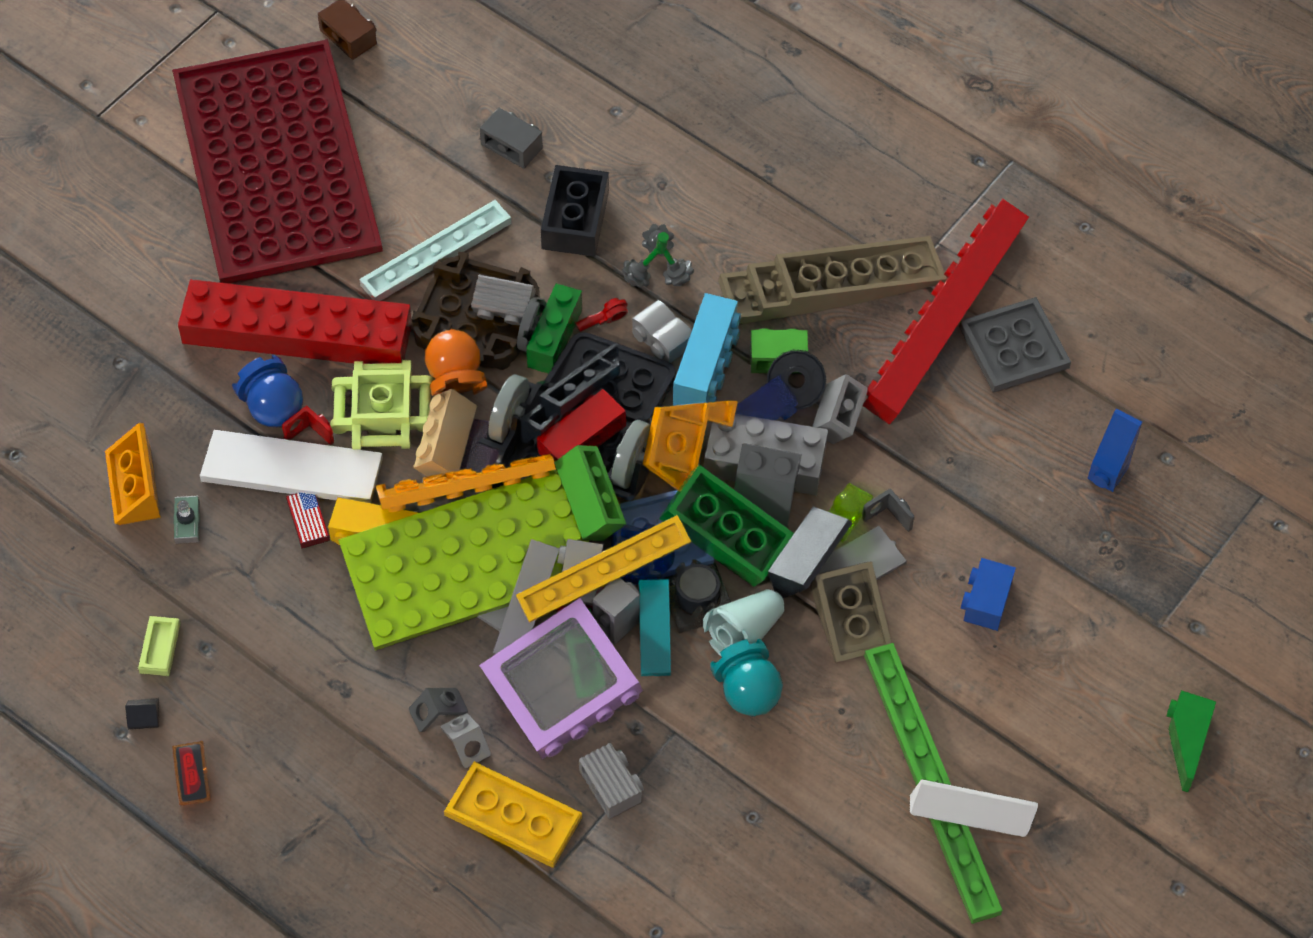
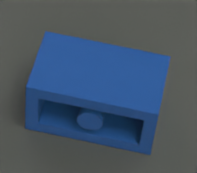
[960,558,1016,631]

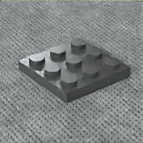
[959,297,1071,393]

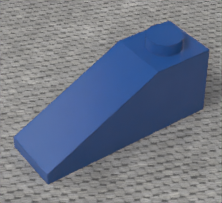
[1087,408,1142,492]

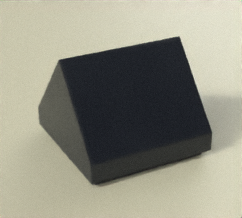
[125,698,159,730]

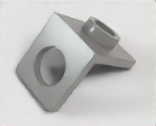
[441,713,491,768]

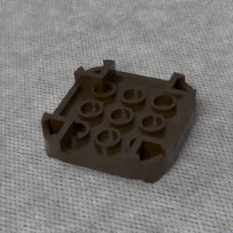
[412,252,540,370]

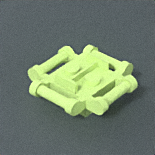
[330,360,434,450]

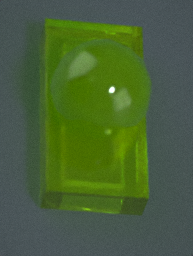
[828,483,873,543]

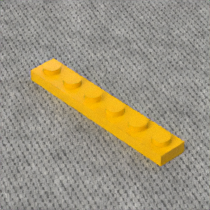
[516,515,691,623]

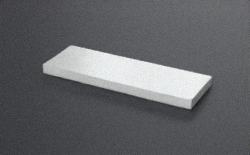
[200,430,383,503]

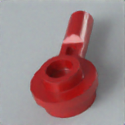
[575,298,628,332]

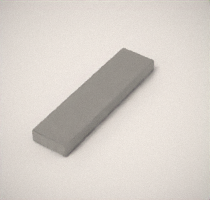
[493,539,559,654]

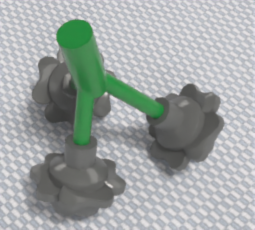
[622,224,694,288]

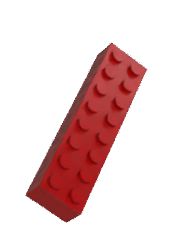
[178,279,412,364]

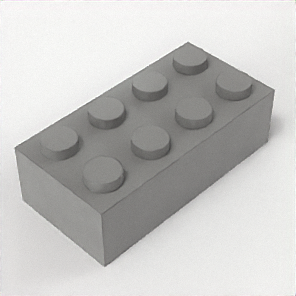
[704,414,828,496]

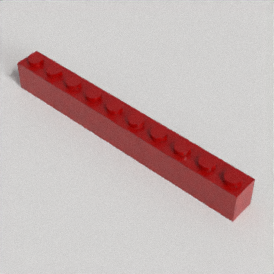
[862,198,1029,425]

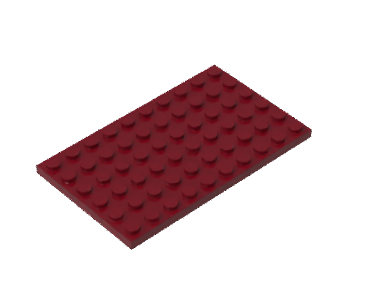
[172,39,383,284]

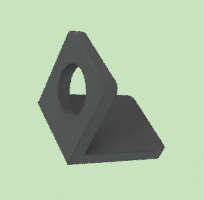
[862,489,914,532]
[409,688,468,732]

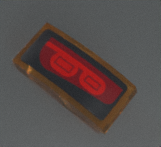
[172,741,211,806]

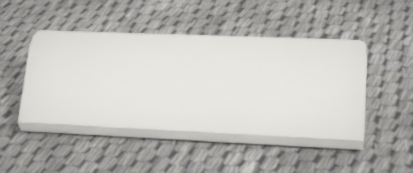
[910,780,1038,837]

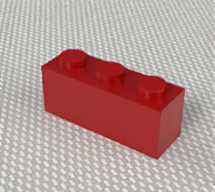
[537,389,626,468]

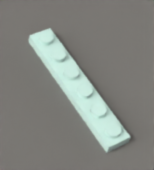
[359,200,511,301]

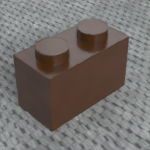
[317,0,377,60]

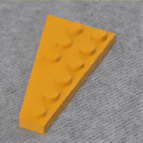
[376,454,556,512]

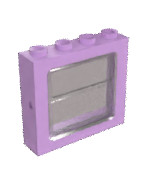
[479,598,643,759]

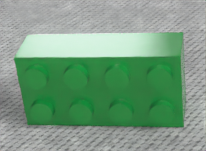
[659,465,794,587]

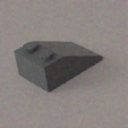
[734,443,802,528]

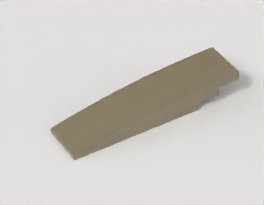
[718,236,947,324]

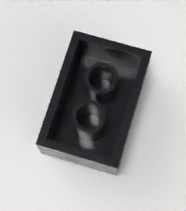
[541,165,609,257]

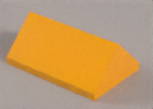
[105,422,161,525]

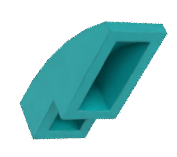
[639,580,671,676]

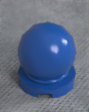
[232,355,304,428]

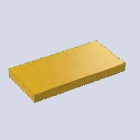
[444,761,582,868]

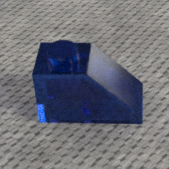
[735,374,800,420]

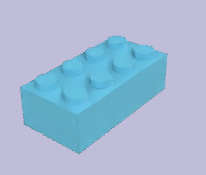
[673,293,741,406]

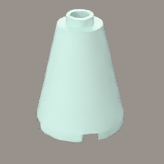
[703,589,784,657]

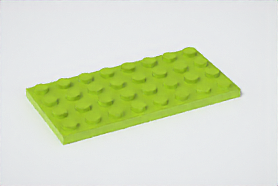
[338,468,589,651]

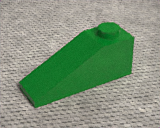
[1166,690,1216,792]

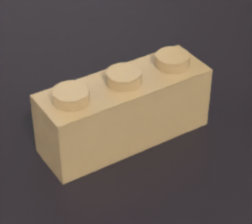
[414,389,477,476]

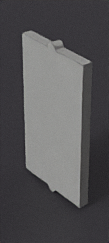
[819,526,907,580]

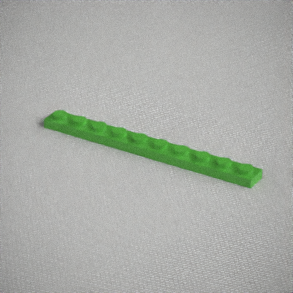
[864,643,1003,924]

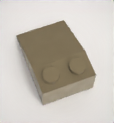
[810,561,892,662]

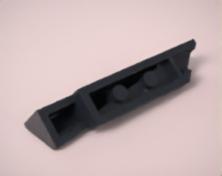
[520,342,620,444]

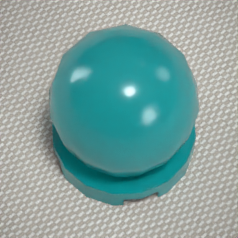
[710,639,783,717]

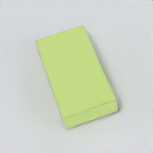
[138,616,181,676]

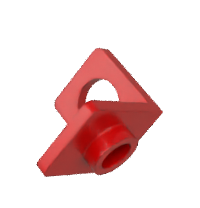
[282,405,334,445]

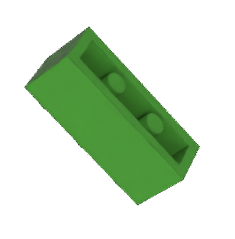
[554,445,626,541]

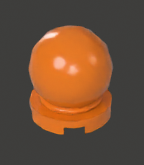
[425,329,487,396]

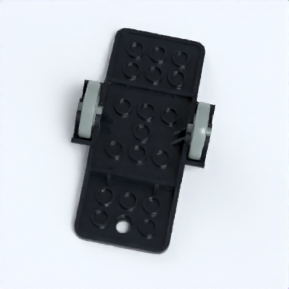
[478,332,676,543]

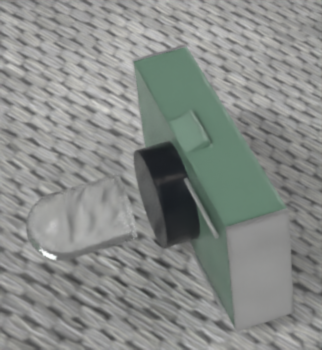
[173,496,200,544]

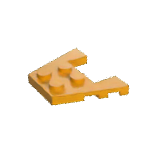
[642,400,738,490]

